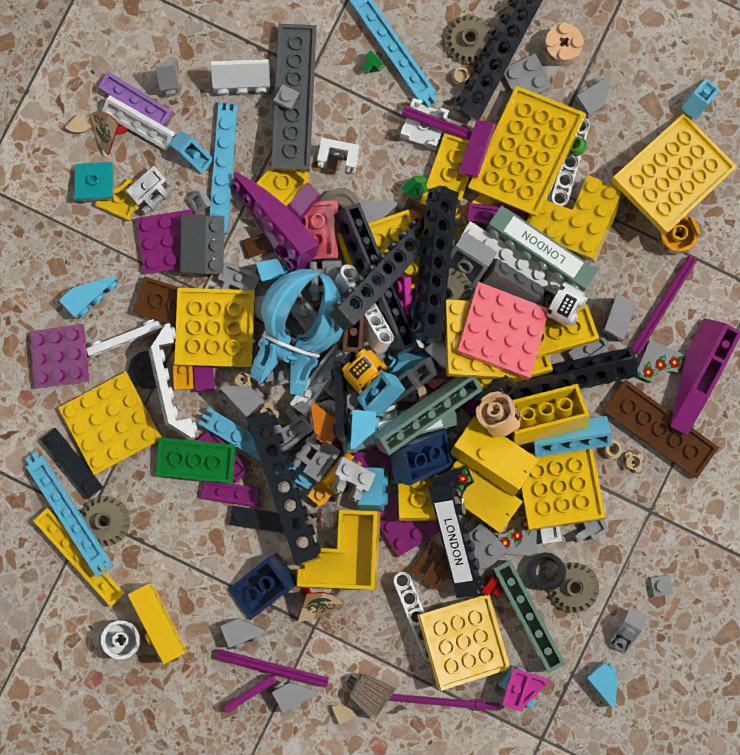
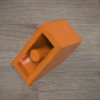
[310,400,336,444]

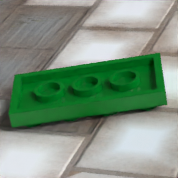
[156,437,236,483]

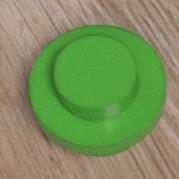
[570,137,588,156]

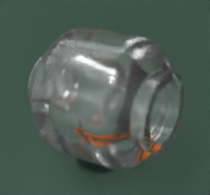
[316,502,342,531]

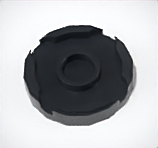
[128,351,167,389]

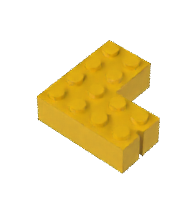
[527,175,624,263]
[297,510,381,590]

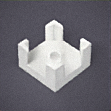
[400,98,449,150]
[317,138,359,174]

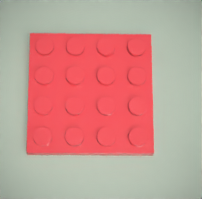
[456,282,549,380]

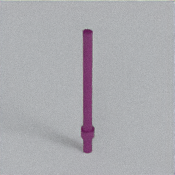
[388,694,500,711]

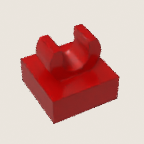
[482,575,503,597]

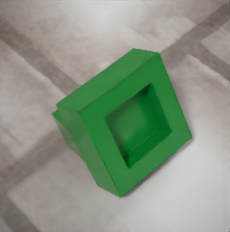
[362,50,385,73]
[401,175,428,200]

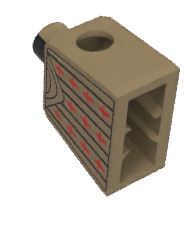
[346,673,396,719]

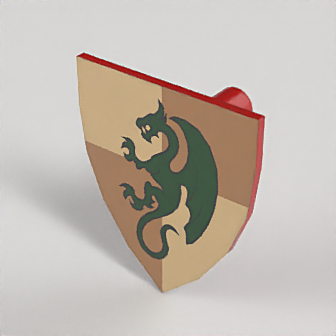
[90,111,127,155]
[297,588,343,622]

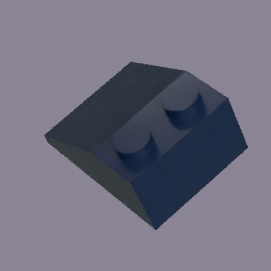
[390,429,453,486]
[228,552,297,620]

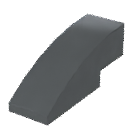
[389,356,442,407]

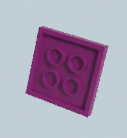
[136,209,194,275]
[29,324,90,389]
[378,490,439,557]

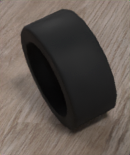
[528,552,566,591]

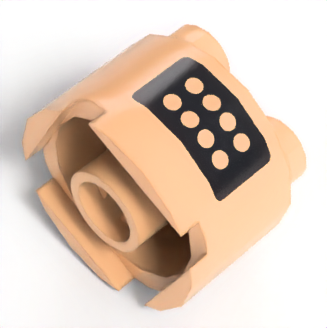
[544,22,584,65]
[476,392,521,437]

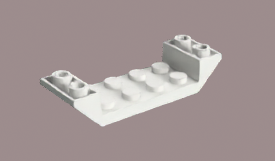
[149,323,198,440]

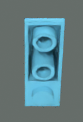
[59,276,119,319]

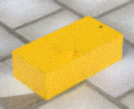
[510,384,590,445]
[450,416,539,496]
[450,459,523,533]
[128,583,188,664]

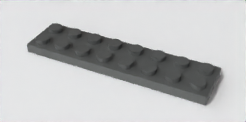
[271,23,317,172]

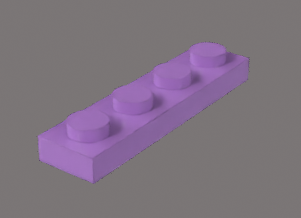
[98,72,173,126]

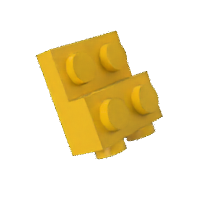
[256,166,311,207]

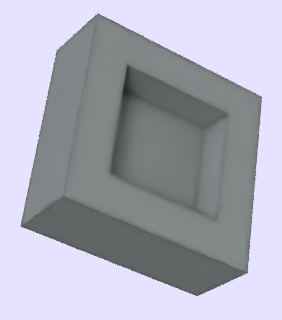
[274,84,299,111]
[187,188,212,214]
[650,575,673,597]

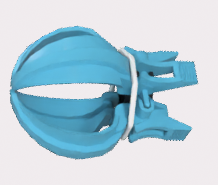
[250,269,343,396]

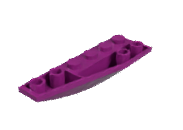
[232,172,319,272]
[670,318,740,436]

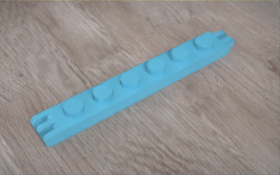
[349,0,438,108]
[210,102,238,234]
[197,407,316,490]
[25,451,114,577]

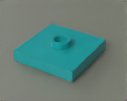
[74,162,114,202]

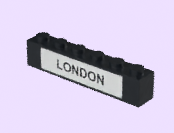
[428,479,484,598]

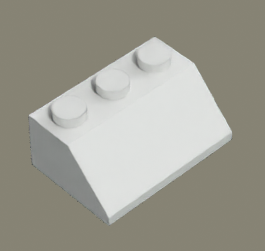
[211,59,271,95]

